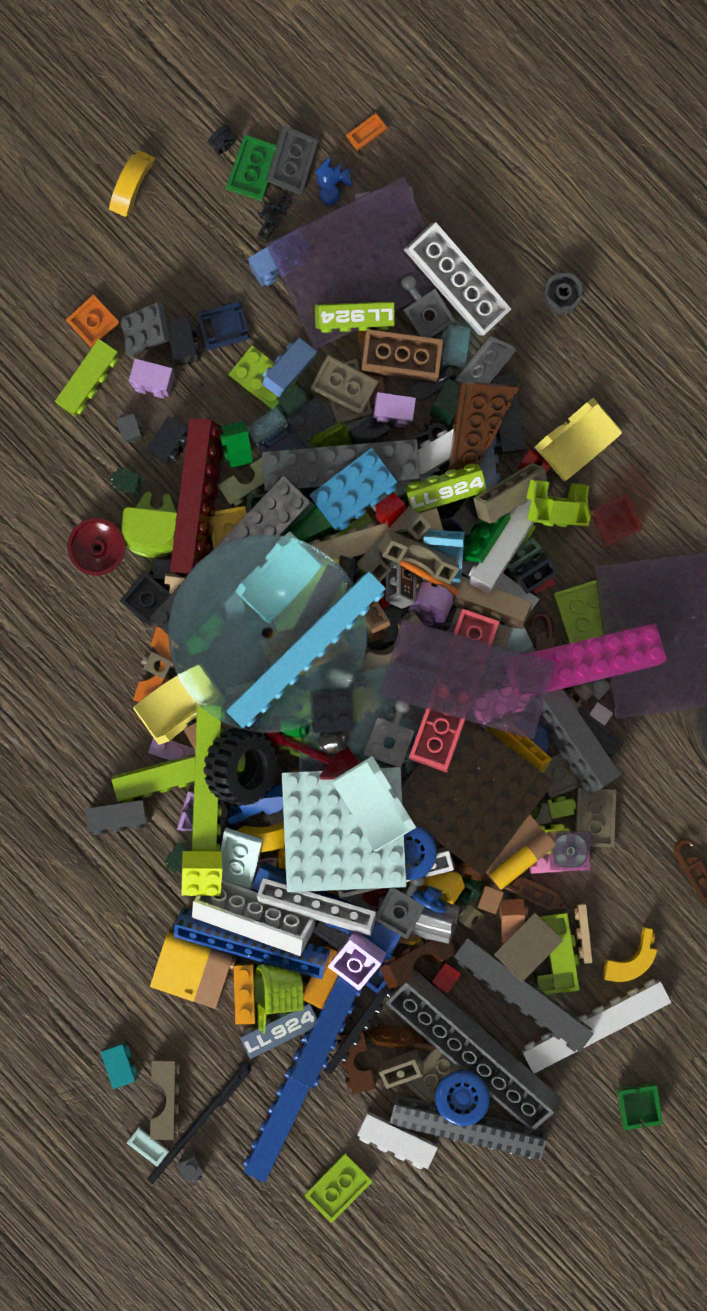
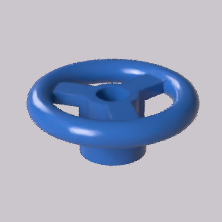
[412,886,448,913]

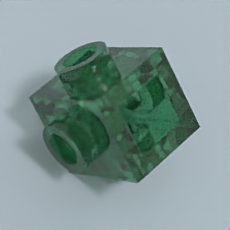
[458,874,484,905]

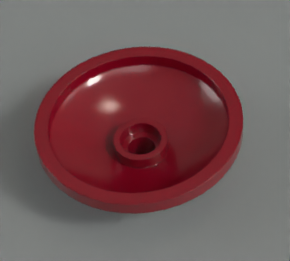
[67,518,125,576]

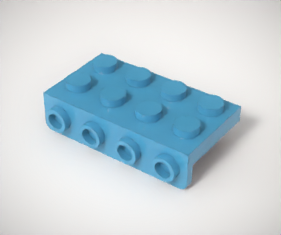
[310,448,399,531]

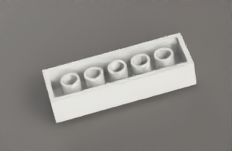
[403,222,511,335]
[192,880,316,956]

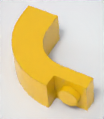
[109,150,155,217]
[236,820,285,852]
[602,926,657,982]

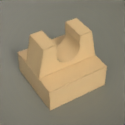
[165,573,185,594]

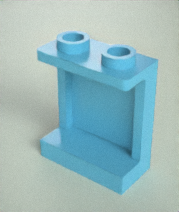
[422,529,465,584]

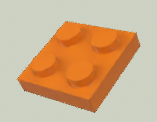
[66,294,120,349]

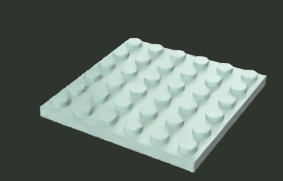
[282,767,406,892]

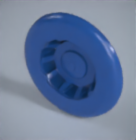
[404,825,437,880]
[435,1070,490,1126]

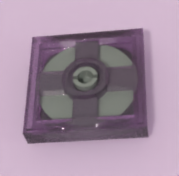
[550,830,590,871]

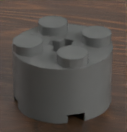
[542,272,583,316]

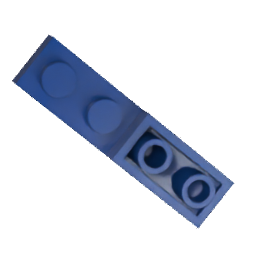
[227,785,283,825]

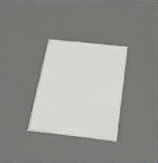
[589,702,613,725]

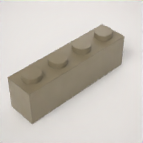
[473,463,549,523]

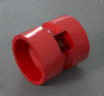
[517,448,551,473]

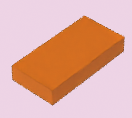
[346,113,388,151]

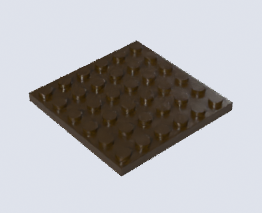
[402,716,554,876]

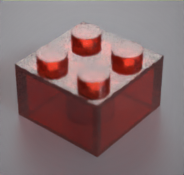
[590,494,644,547]

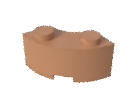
[500,899,528,947]

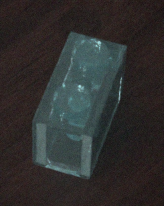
[441,324,471,369]
[246,407,288,447]

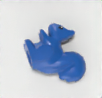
[315,157,352,205]

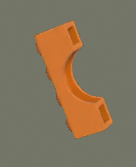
[133,627,180,702]

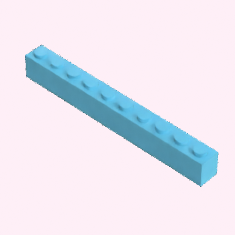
[226,571,386,728]

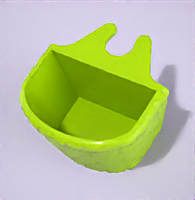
[121,492,177,558]
[254,964,304,1034]

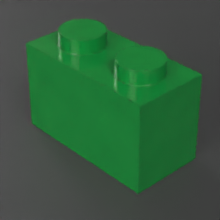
[220,421,253,468]

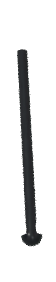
[147,1062,251,1184]

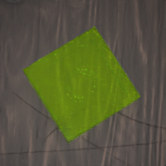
[309,421,354,448]

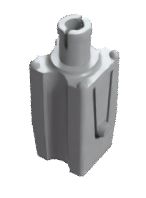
[377,888,460,944]

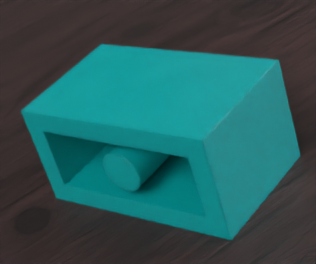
[100,1042,139,1089]

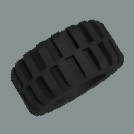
[204,728,278,806]

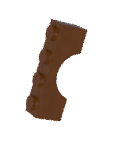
[379,939,457,989]

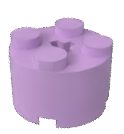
[408,582,454,626]

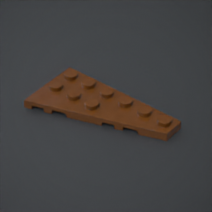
[448,381,520,471]

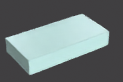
[127,1126,170,1167]

